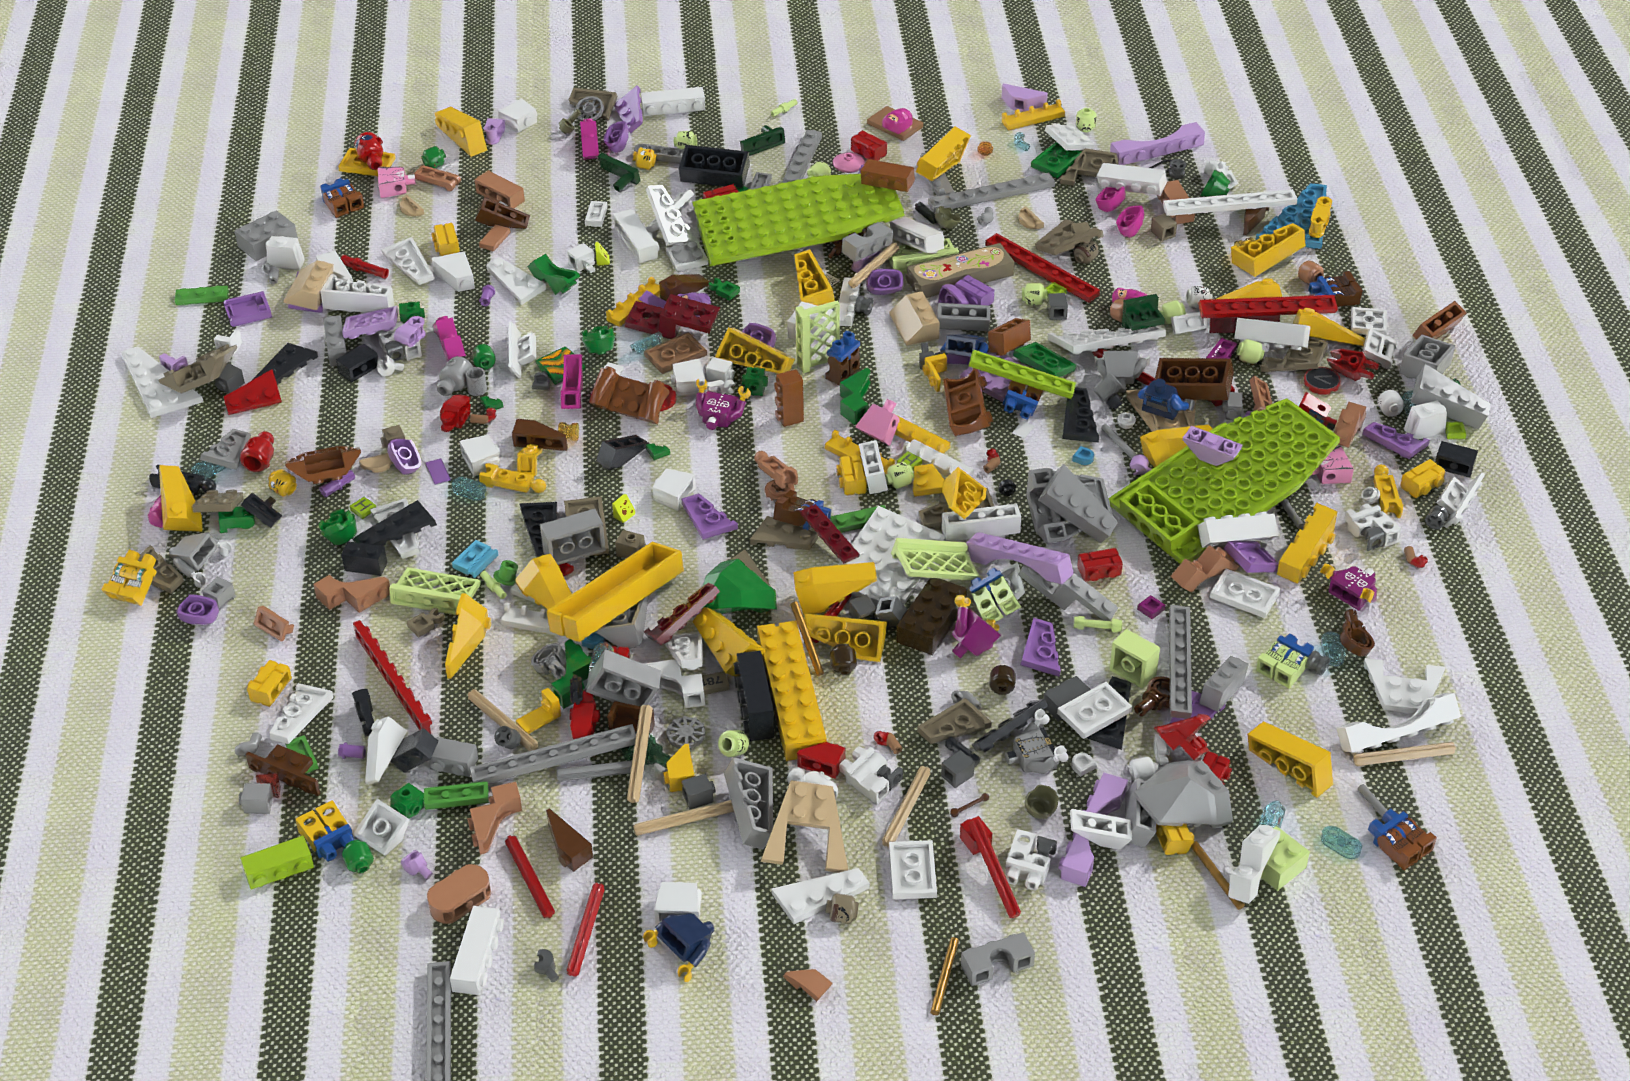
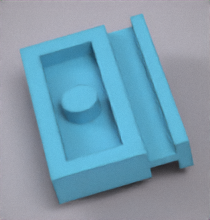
[452,540,498,578]

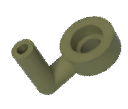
[559,109,581,134]

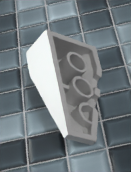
[596,596,648,649]

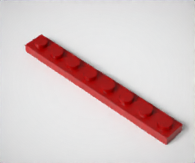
[985,233,1100,303]
[1198,295,1338,318]
[353,620,432,734]

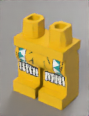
[101,549,157,606]

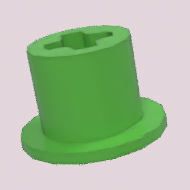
[493,560,518,586]

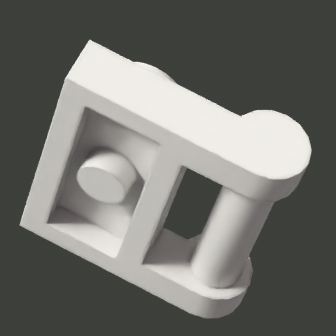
[1362,329,1397,369]

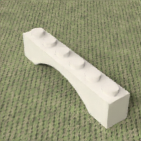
[1336,693,1461,755]

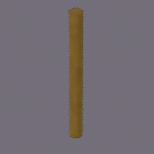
[790,601,824,676]
[1191,841,1245,910]
[930,937,959,1016]

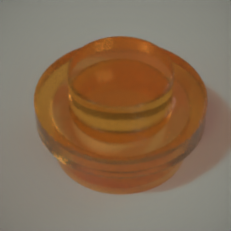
[977,141,993,156]

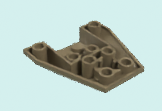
[158,344,238,394]

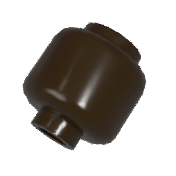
[830,644,857,675]
[989,665,1016,695]

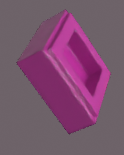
[1137,595,1166,619]

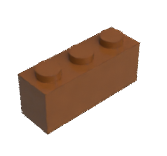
[860,159,915,192]
[1412,301,1467,340]
[988,318,1031,356]
[774,369,804,427]

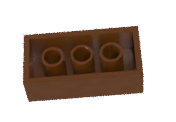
[1154,358,1234,400]

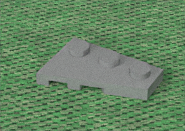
[200,429,251,470]

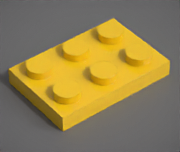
[338,148,396,177]

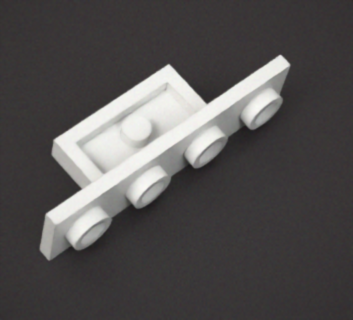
[508,321,536,379]
[1436,473,1485,528]

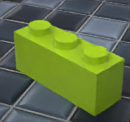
[240,835,314,890]

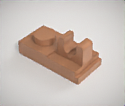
[254,606,294,641]

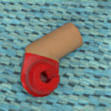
[470,408,497,424]
[983,448,1001,474]
[1404,546,1428,568]
[874,731,903,754]

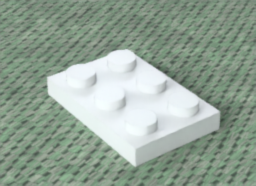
[1045,123,1095,150]
[1210,569,1281,618]
[1057,682,1132,739]
[889,840,937,899]

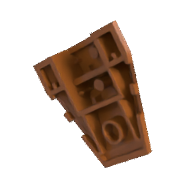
[285,446,361,484]

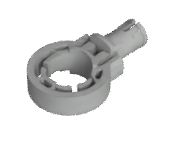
[531,643,566,679]

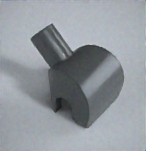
[919,343,935,370]
[532,371,550,390]
[534,949,559,983]

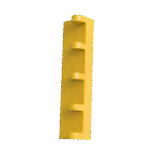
[1002,99,1065,131]
[606,276,660,327]
[894,415,951,454]
[825,430,895,474]

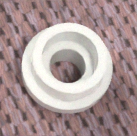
[1117,412,1136,429]
[1361,486,1380,505]

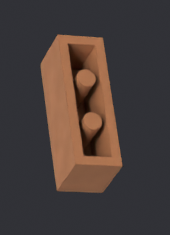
[475,170,525,208]
[1157,180,1195,224]

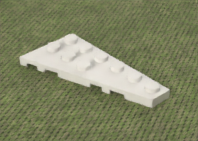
[1048,326,1166,354]
[121,347,203,418]

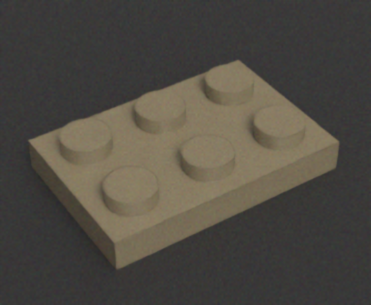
[193,489,243,512]

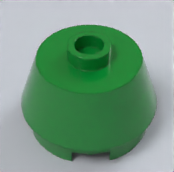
[1200,170,1231,197]
[581,326,616,355]
[319,509,357,545]

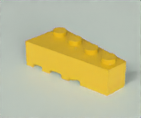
[1231,223,1306,277]
[794,249,835,306]
[1277,503,1338,584]
[692,607,766,676]
[1247,721,1333,798]

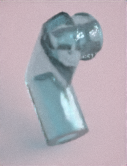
[1014,132,1030,151]

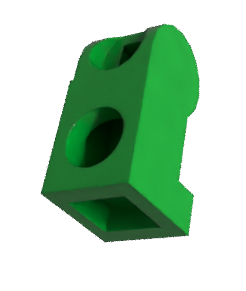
[218,506,255,533]

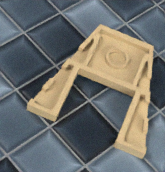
[1126,389,1196,432]
[761,780,848,873]

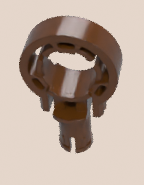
[1339,609,1375,656]
[1134,676,1170,717]

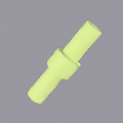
[771,99,798,117]
[480,571,507,599]

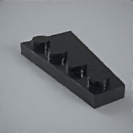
[251,343,318,385]
[1062,387,1099,443]
[352,500,437,546]
[519,502,558,558]
[1087,676,1131,750]
[972,699,1048,752]

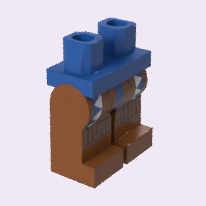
[320,178,364,218]
[1368,809,1437,871]

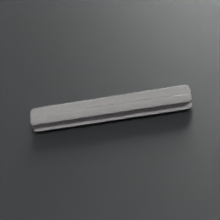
[557,761,632,781]

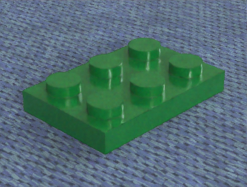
[1031,142,1083,178]
[1013,342,1077,377]

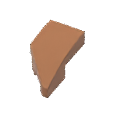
[783,969,833,1002]

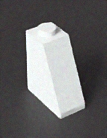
[431,251,475,292]

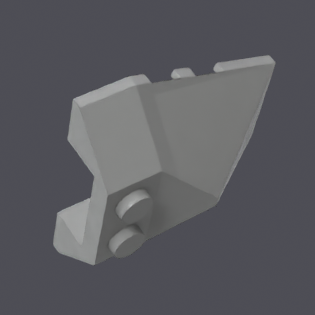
[1026,468,1112,544]
[1132,760,1233,828]

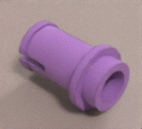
[479,285,495,306]
[338,742,366,759]

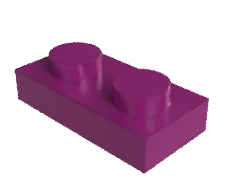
[1206,338,1237,359]

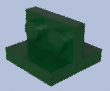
[1122,294,1165,331]

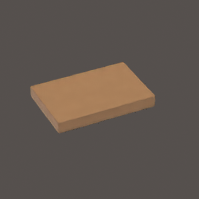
[867,106,923,141]
[644,332,707,374]

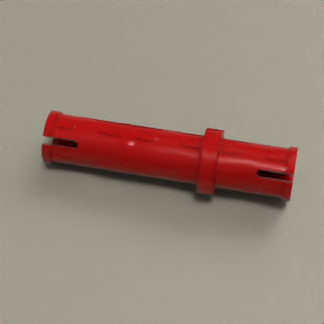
[341,255,389,279]

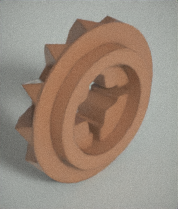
[765,480,795,501]

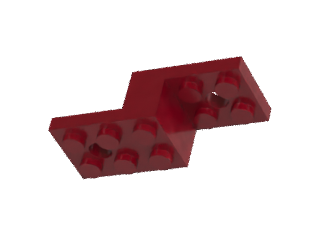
[625,294,720,340]

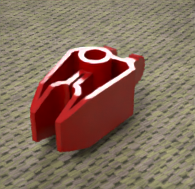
[1327,349,1379,381]
[440,395,471,432]
[569,689,600,740]

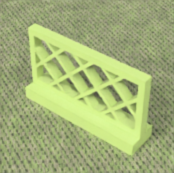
[884,238,959,274]
[795,300,840,374]
[891,538,979,580]
[389,567,481,615]

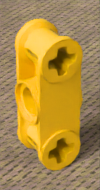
[1309,196,1332,238]

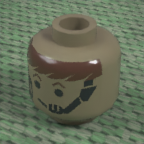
[1073,240,1099,264]
[825,893,859,924]

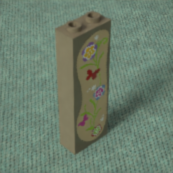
[905,243,1015,298]

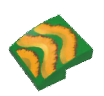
[535,347,585,385]

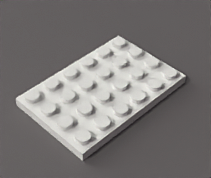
[838,506,945,605]

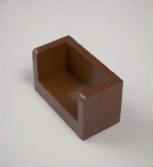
[608,701,655,740]

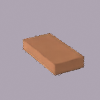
[479,224,510,251]

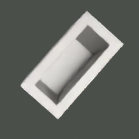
[498,98,538,133]
[266,236,305,270]
[671,358,705,396]
[1404,400,1447,439]
[460,435,500,477]
[652,468,695,511]
[654,882,702,924]

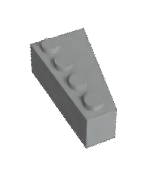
[1411,364,1491,430]
[1038,464,1118,543]
[724,757,773,849]

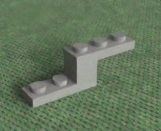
[1018,565,1118,621]

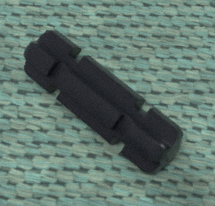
[915,202,937,224]
[570,675,583,705]
[945,737,980,767]

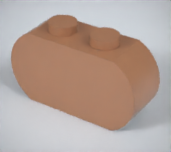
[427,864,491,924]

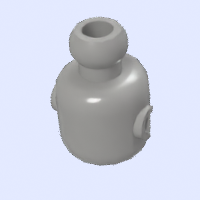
[437,356,473,396]

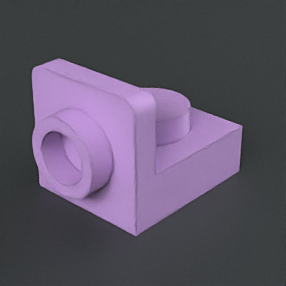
[159,353,188,372]

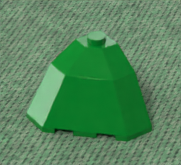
[702,559,777,614]

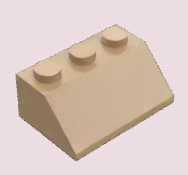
[284,260,334,310]
[889,292,940,346]

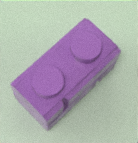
[955,275,995,306]

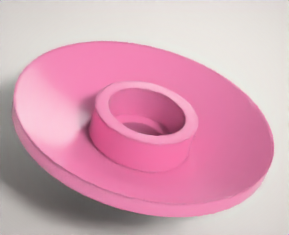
[833,152,865,173]

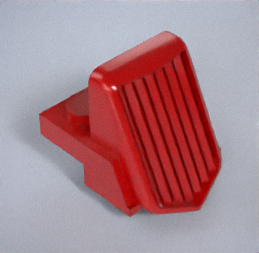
[1154,714,1211,760]

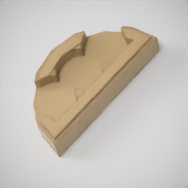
[399,195,424,216]
[1019,206,1044,229]
[359,453,393,473]

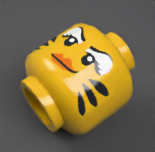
[632,147,656,170]
[268,469,297,497]

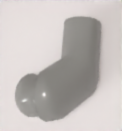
[977,207,994,225]
[262,263,279,284]
[951,690,981,710]
[235,732,262,756]

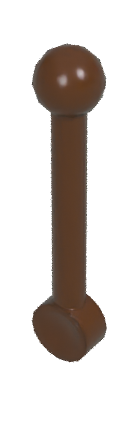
[950,793,989,817]

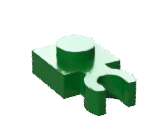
[708,278,740,301]

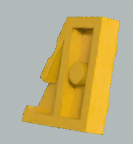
[913,464,944,497]

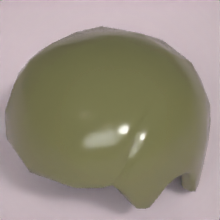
[935,206,961,229]
[1024,785,1059,819]

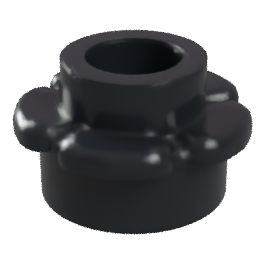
[1106,394,1123,410]
[998,479,1016,496]

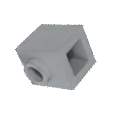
[239,783,274,814]

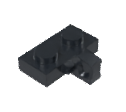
[241,493,282,528]

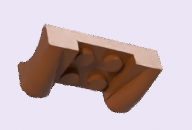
[589,366,670,425]
[943,368,993,436]

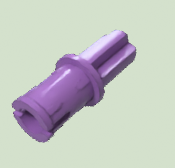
[319,470,355,498]

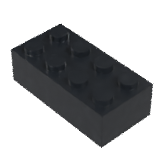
[679,145,750,188]
[733,650,774,741]

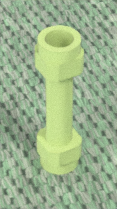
[1074,616,1122,633]

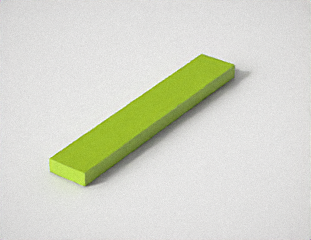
[968,350,1076,399]

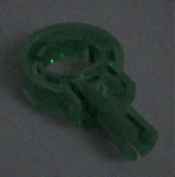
[621,732,672,769]

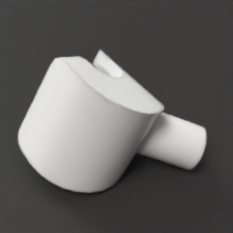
[377,355,404,376]

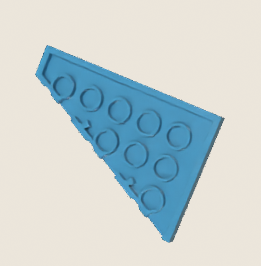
[1256,183,1327,249]

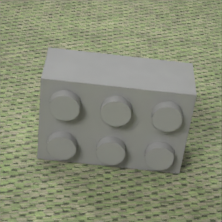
[234,210,298,261]
[1399,335,1456,379]
[540,509,606,565]
[586,649,661,706]

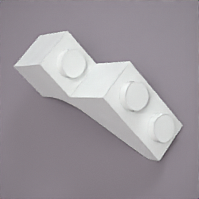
[644,659,705,708]
[1228,825,1280,904]

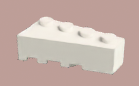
[320,274,394,313]

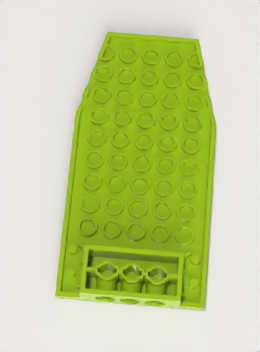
[692,173,904,266]
[1108,398,1340,564]

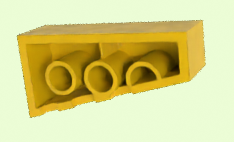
[435,106,487,157]
[916,126,971,181]
[715,327,795,374]

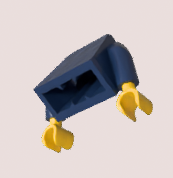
[643,913,714,982]

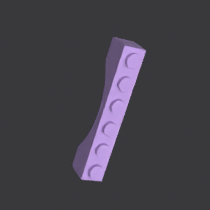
[1110,122,1205,165]
[966,532,1074,584]
[1059,773,1128,887]

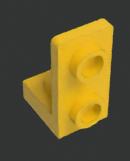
[923,353,947,392]
[517,444,543,476]
[516,688,561,734]

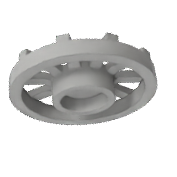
[575,96,604,122]
[666,716,705,749]

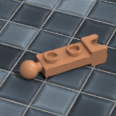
[754,451,798,489]

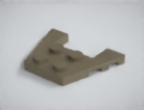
[1060,148,1119,186]
[1035,219,1104,255]
[1261,336,1328,372]

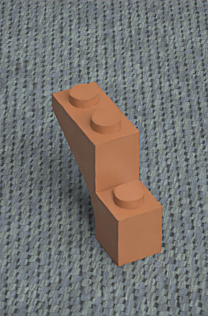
[1334,401,1366,448]
[1171,545,1239,592]
[313,575,390,613]
[467,782,522,855]

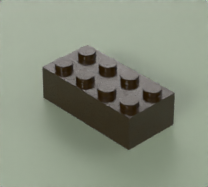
[897,578,967,656]

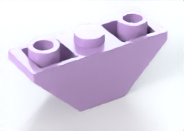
[1002,83,1048,112]
[1183,426,1242,466]

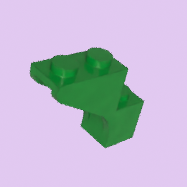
[527,254,580,295]
[840,368,871,425]
[551,639,594,709]

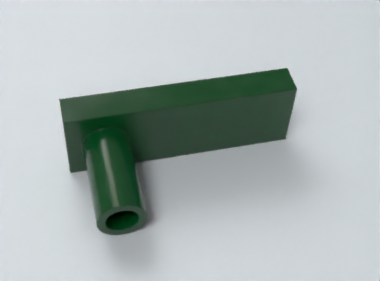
[740,125,786,156]
[598,152,641,192]

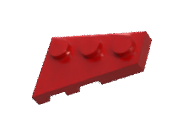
[224,369,282,415]

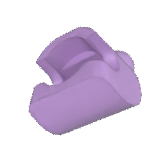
[1130,455,1152,475]
[401,850,433,880]

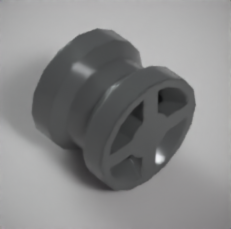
[1169,159,1186,179]
[855,295,873,315]
[1425,505,1449,530]
[1306,650,1330,676]
[494,726,521,749]

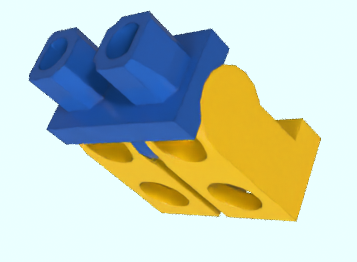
[296,800,354,862]

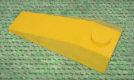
[1140,424,1213,468]
[159,465,203,532]
[942,467,987,519]
[515,554,572,609]
[793,562,877,616]
[445,593,491,679]
[804,613,887,662]

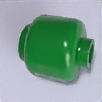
[421,146,446,169]
[471,344,496,370]
[342,840,374,873]

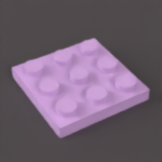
[342,306,399,339]
[960,352,1030,402]

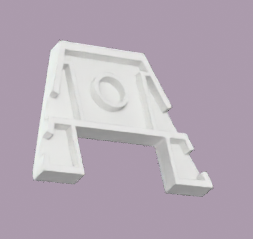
[1364,658,1445,714]

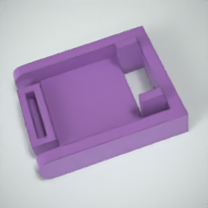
[223,291,272,327]
[1224,541,1279,573]

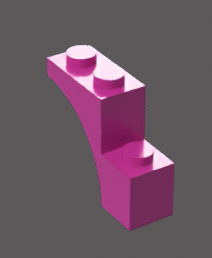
[580,119,599,160]
[432,316,466,362]
[561,354,583,409]

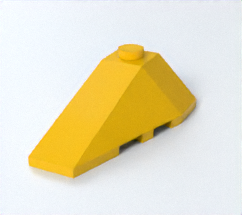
[1216,278,1282,299]
[1293,308,1365,346]

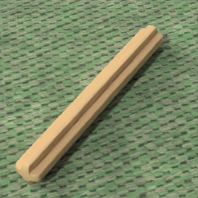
[848,243,899,288]
[468,689,538,751]
[627,705,653,803]
[1353,742,1456,766]
[882,766,930,848]
[633,800,734,836]

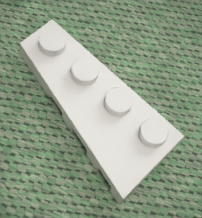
[646,185,698,246]
[381,237,434,285]
[486,257,546,305]
[370,498,420,559]
[665,632,703,670]
[269,683,333,744]
[772,868,870,924]

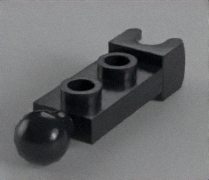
[149,464,216,493]
[352,689,374,737]

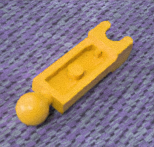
[479,463,547,493]
[1373,464,1403,518]

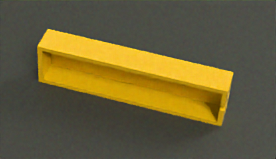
[547,542,684,642]
[757,620,827,761]

